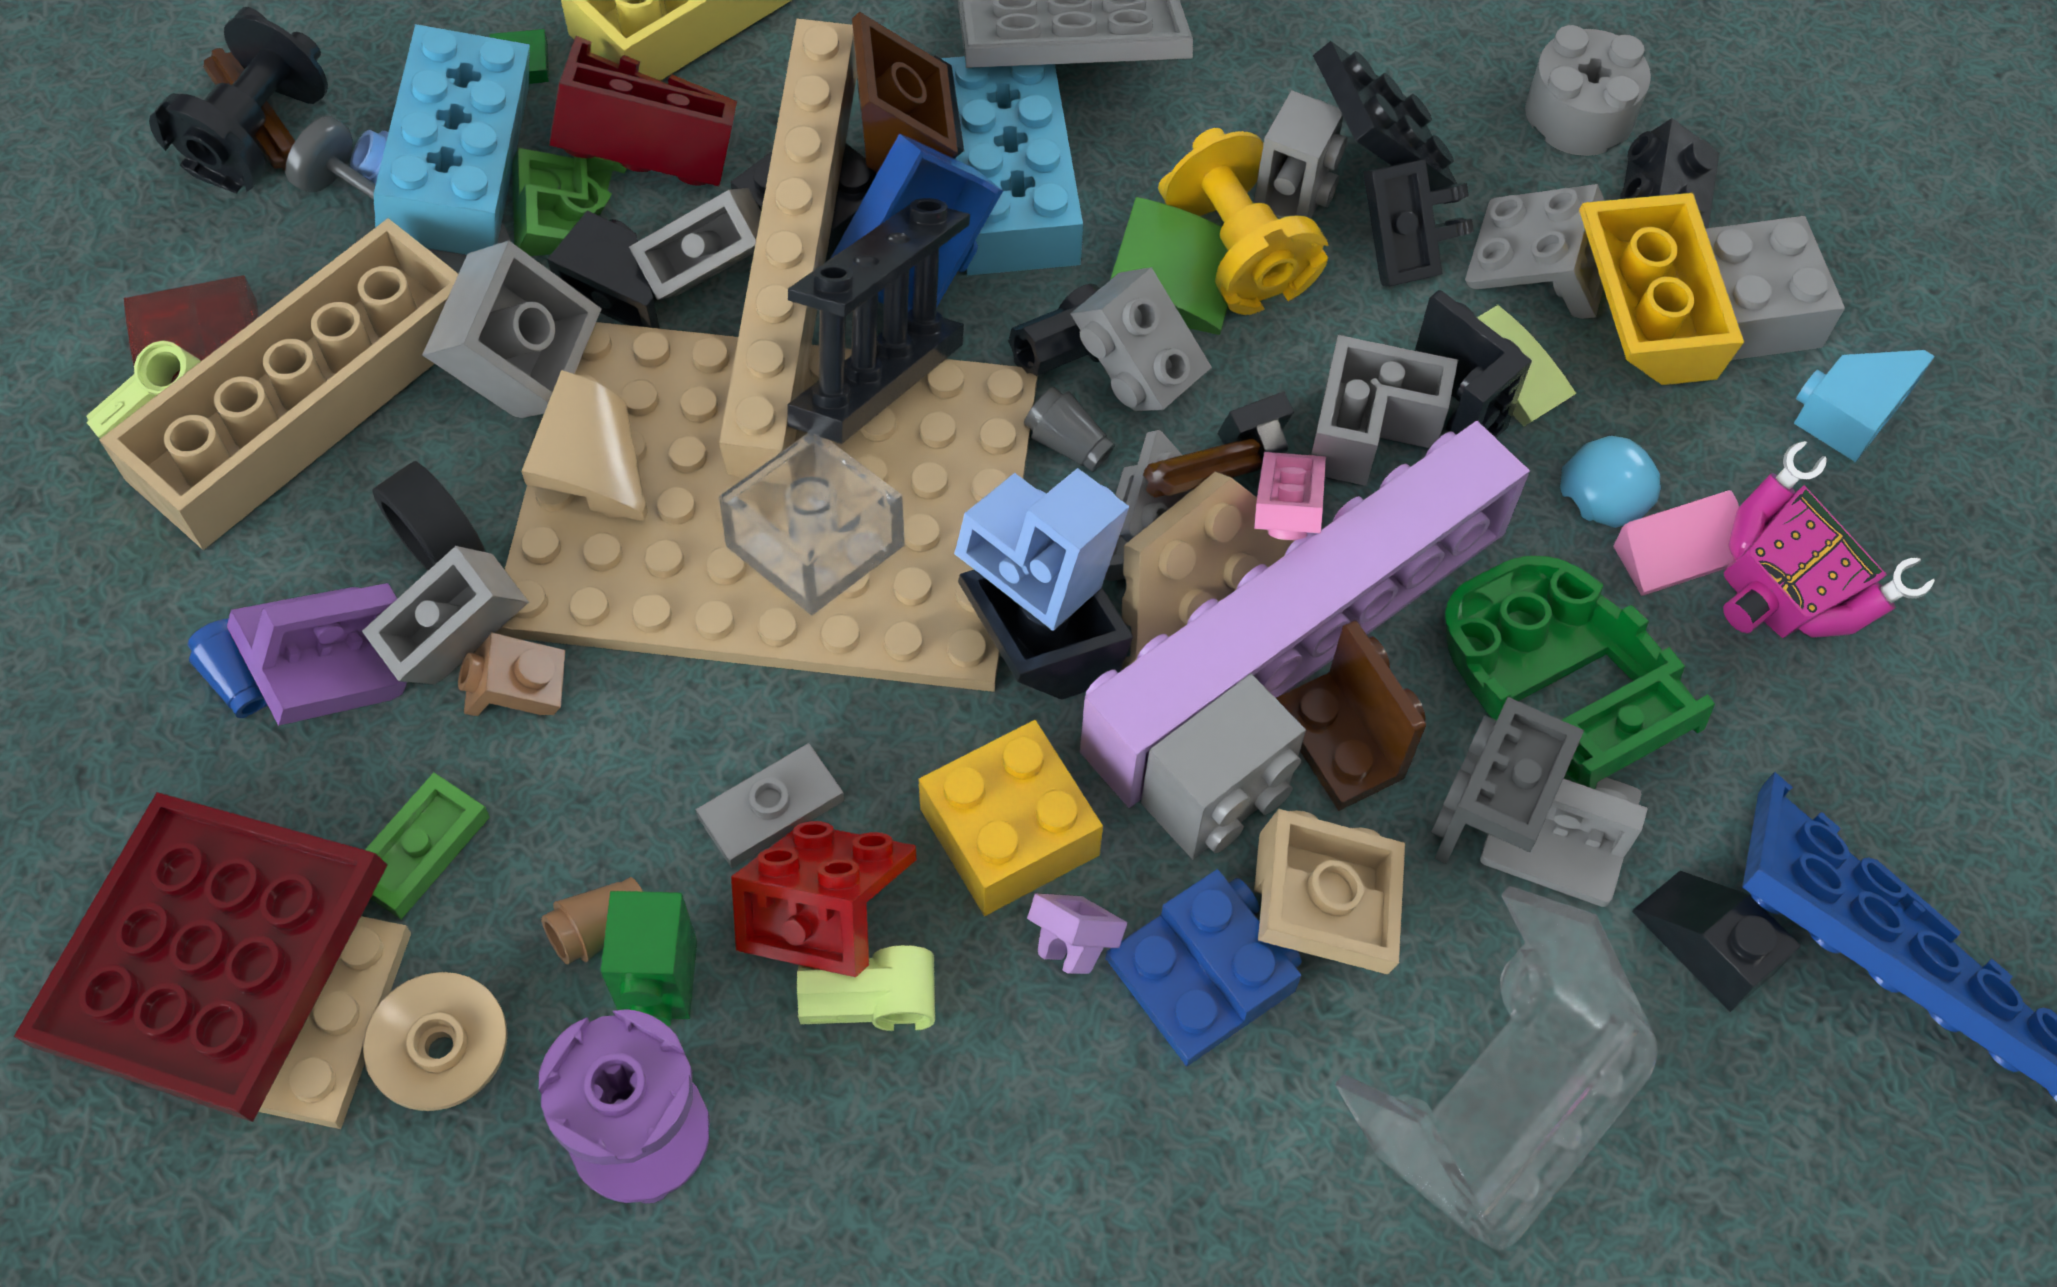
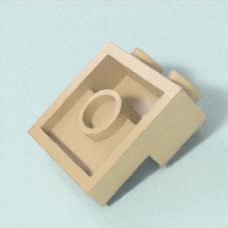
[1254,809,1405,974]

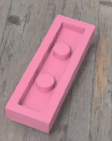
[1254,452,1326,540]

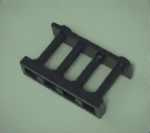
[787,198,970,444]

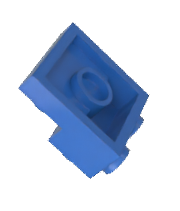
[1105,869,1302,1067]

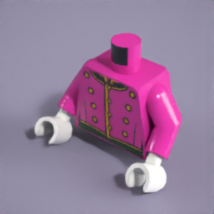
[1723,441,1934,638]

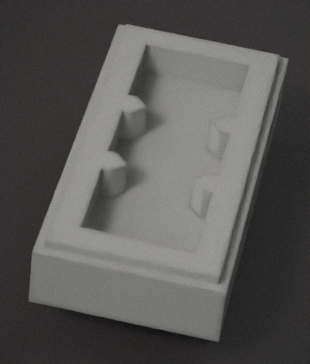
[696,743,845,868]

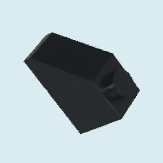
[547,210,660,329]
[1632,871,1801,1012]

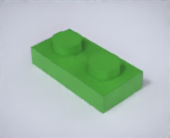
[365,772,490,920]

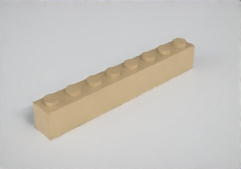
[719,19,857,482]

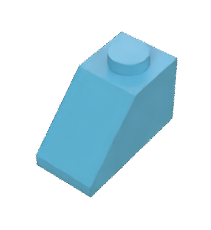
[1794,350,1935,462]

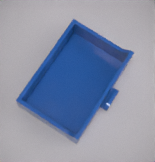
[831,133,1003,312]

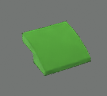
[1110,197,1228,335]

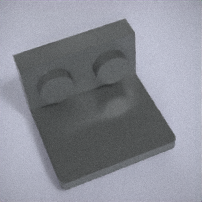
[1431,697,1584,864]

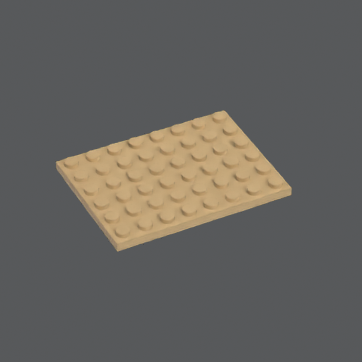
[496,322,1038,692]

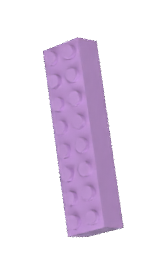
[1080,421,1530,808]

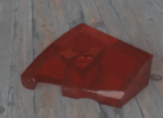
[124,275,259,383]

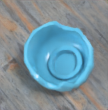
[1560,436,1661,528]

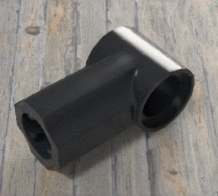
[1008,283,1100,376]

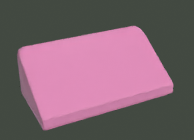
[1613,490,1739,596]

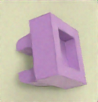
[1027,893,1127,974]

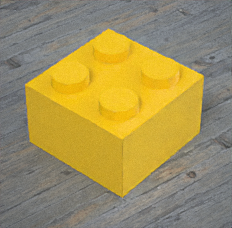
[918,720,1103,917]

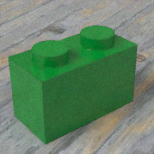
[601,891,697,1027]

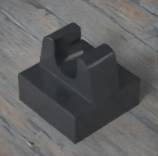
[1218,391,1294,469]

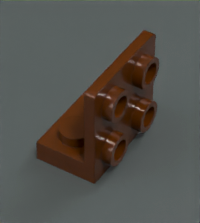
[1276,620,1426,811]

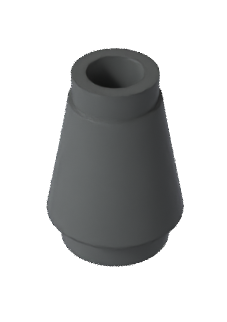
[1024,387,1115,472]

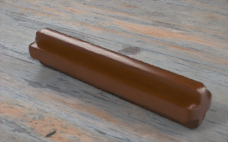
[203,48,295,171]
[1143,439,1263,498]

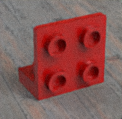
[731,821,917,977]

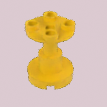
[1158,128,1329,315]

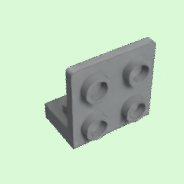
[1465,184,1605,319]

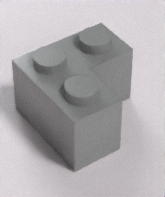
[1311,335,1458,486]

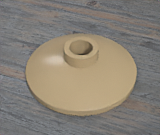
[363,972,507,1111]

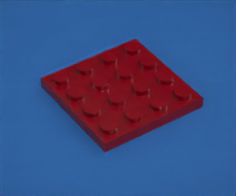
[13,792,388,1122]

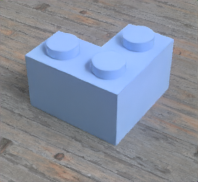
[954,468,1129,631]

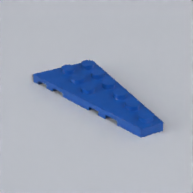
[1742,772,2057,1101]

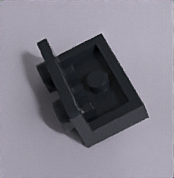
[1620,118,1719,229]

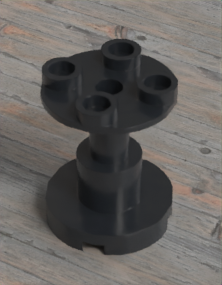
[149,7,328,194]

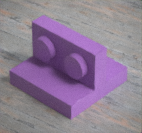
[227,583,407,726]

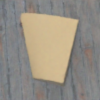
[521,370,648,521]

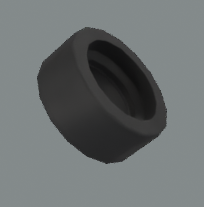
[372,461,485,571]

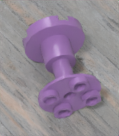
[539,1009,710,1204]

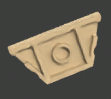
[1121,472,1295,671]

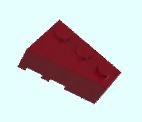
[549,36,737,187]

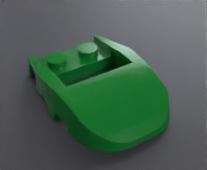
[1445,556,1715,789]

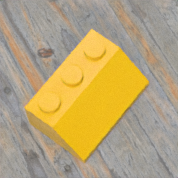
[1579,193,1744,385]

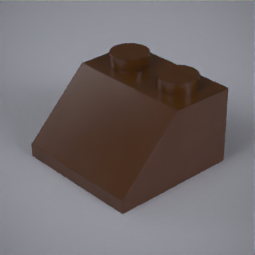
[852,12,958,174]

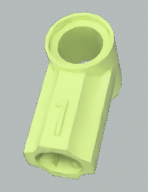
[86,341,201,439]
[797,945,935,1031]

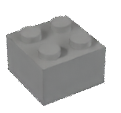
[1706,216,1845,360]
[422,241,601,418]
[1141,673,1306,860]

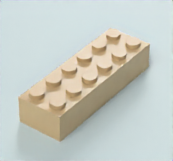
[99,218,458,550]

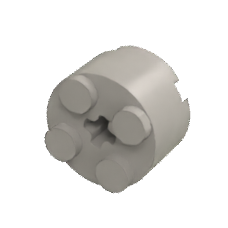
[1525,25,1651,156]

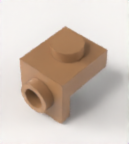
[458,632,565,716]

